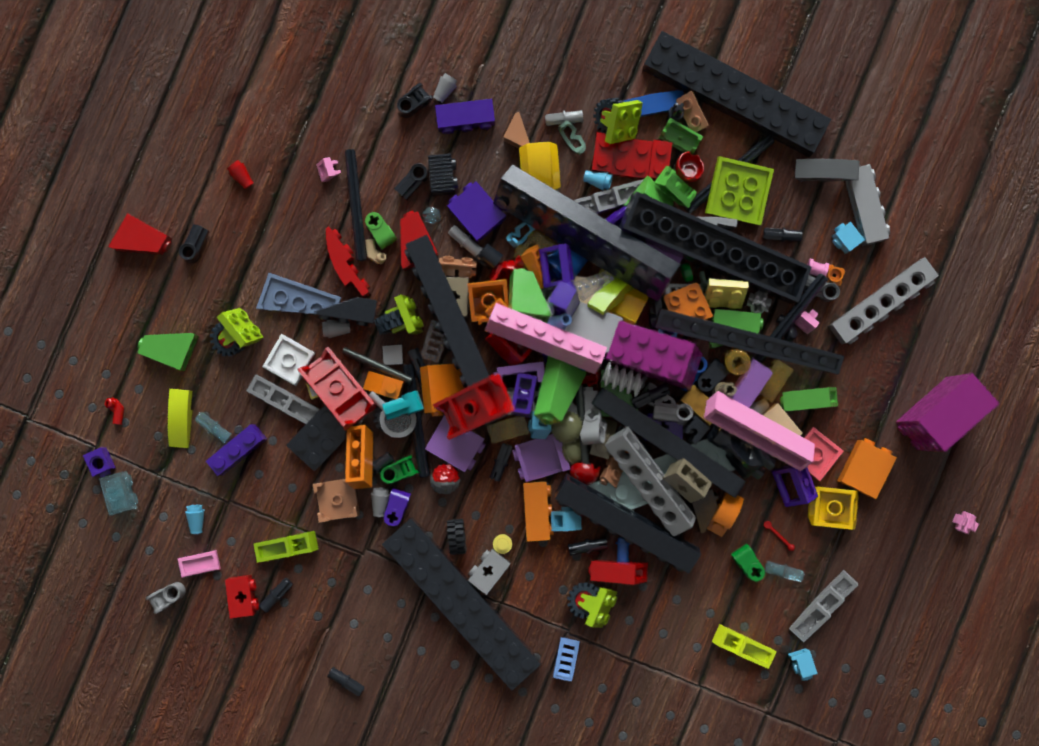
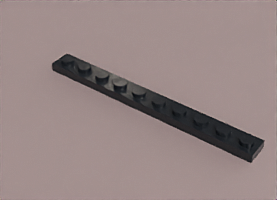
[654,308,844,375]

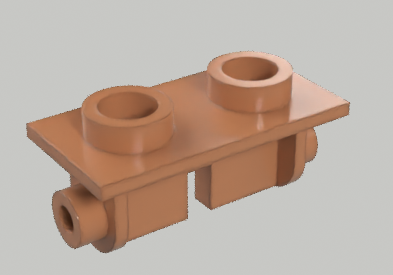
[676,91,708,132]
[439,256,477,278]
[599,454,623,488]

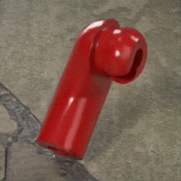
[104,398,124,425]

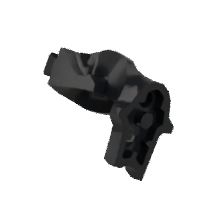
[706,424,776,480]

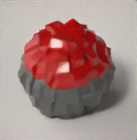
[430,464,461,494]

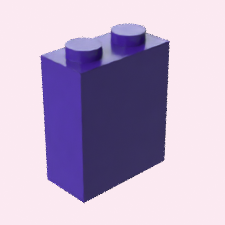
[447,181,506,243]

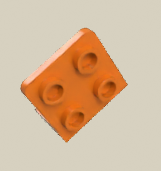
[663,283,713,336]

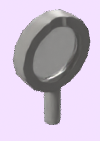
[368,391,417,438]

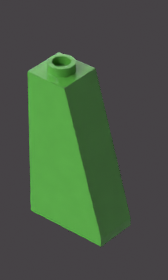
[534,356,586,425]

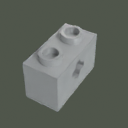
[468,548,511,595]

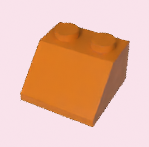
[468,279,509,322]

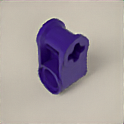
[384,488,411,526]

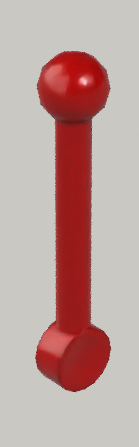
[763,521,795,551]

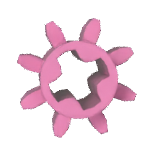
[952,511,979,535]

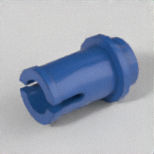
[616,537,630,562]

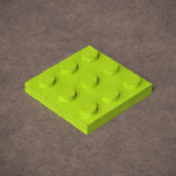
[705,156,774,225]

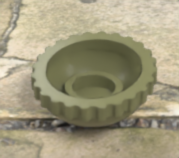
[551,411,583,444]
[562,438,589,465]

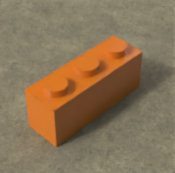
[345,425,373,489]
[523,481,554,541]

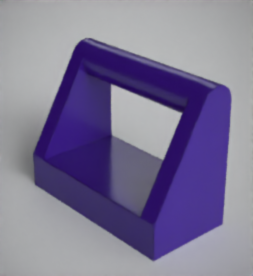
[539,244,575,288]
[772,465,818,507]

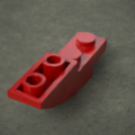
[326,227,371,298]

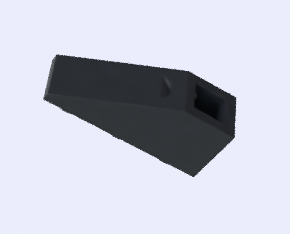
[314,297,377,326]

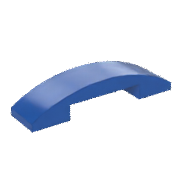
[623,91,684,117]

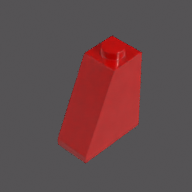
[400,211,439,271]
[108,213,172,255]
[589,560,648,585]

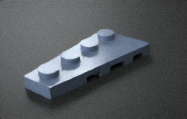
[256,273,342,314]

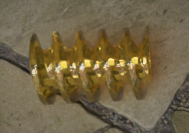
[724,347,751,375]

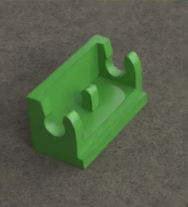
[658,118,703,154]
[654,166,697,208]

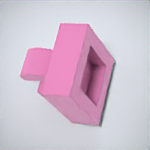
[316,157,341,182]
[795,309,819,335]

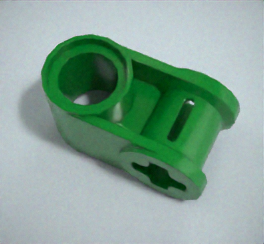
[380,455,419,484]
[731,543,765,581]

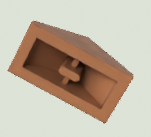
[503,112,530,149]

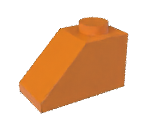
[363,371,405,399]

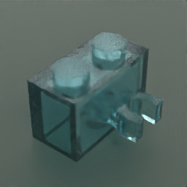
[99,471,138,516]

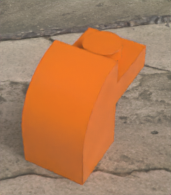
[707,492,744,537]

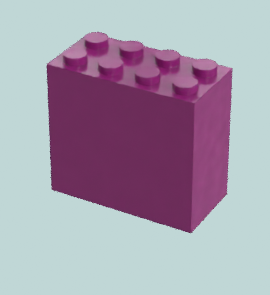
[606,320,703,391]
[896,373,999,451]

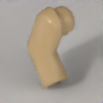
[365,239,386,264]

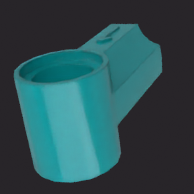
[382,390,424,420]

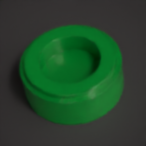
[680,263,693,283]

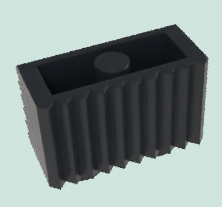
[428,154,458,196]

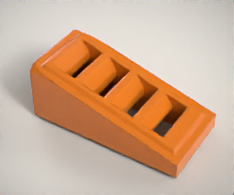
[521,244,544,289]

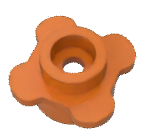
[826,265,845,286]

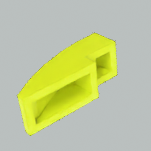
[168,389,193,448]
[712,624,777,669]

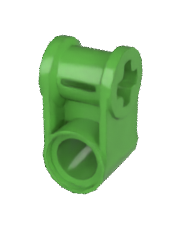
[365,212,398,250]

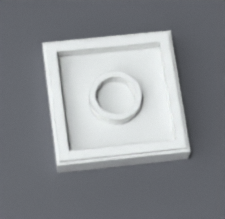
[262,334,315,386]

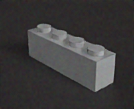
[845,164,890,246]

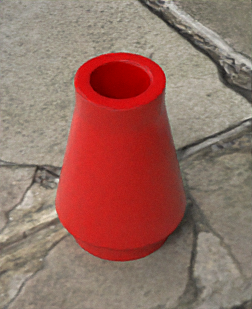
[227,160,254,189]

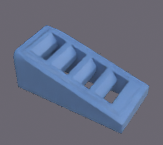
[553,637,580,681]

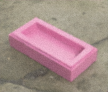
[178,550,221,578]

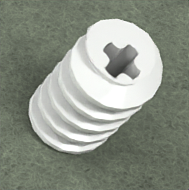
[601,362,644,397]

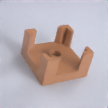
[313,479,360,523]

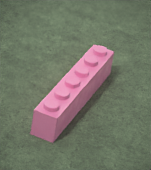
[485,303,607,374]
[704,391,815,471]

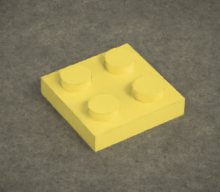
[704,279,748,309]

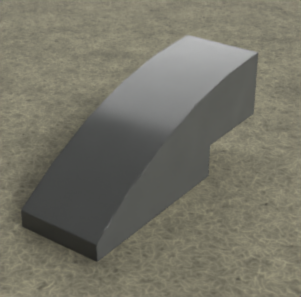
[795,159,860,182]

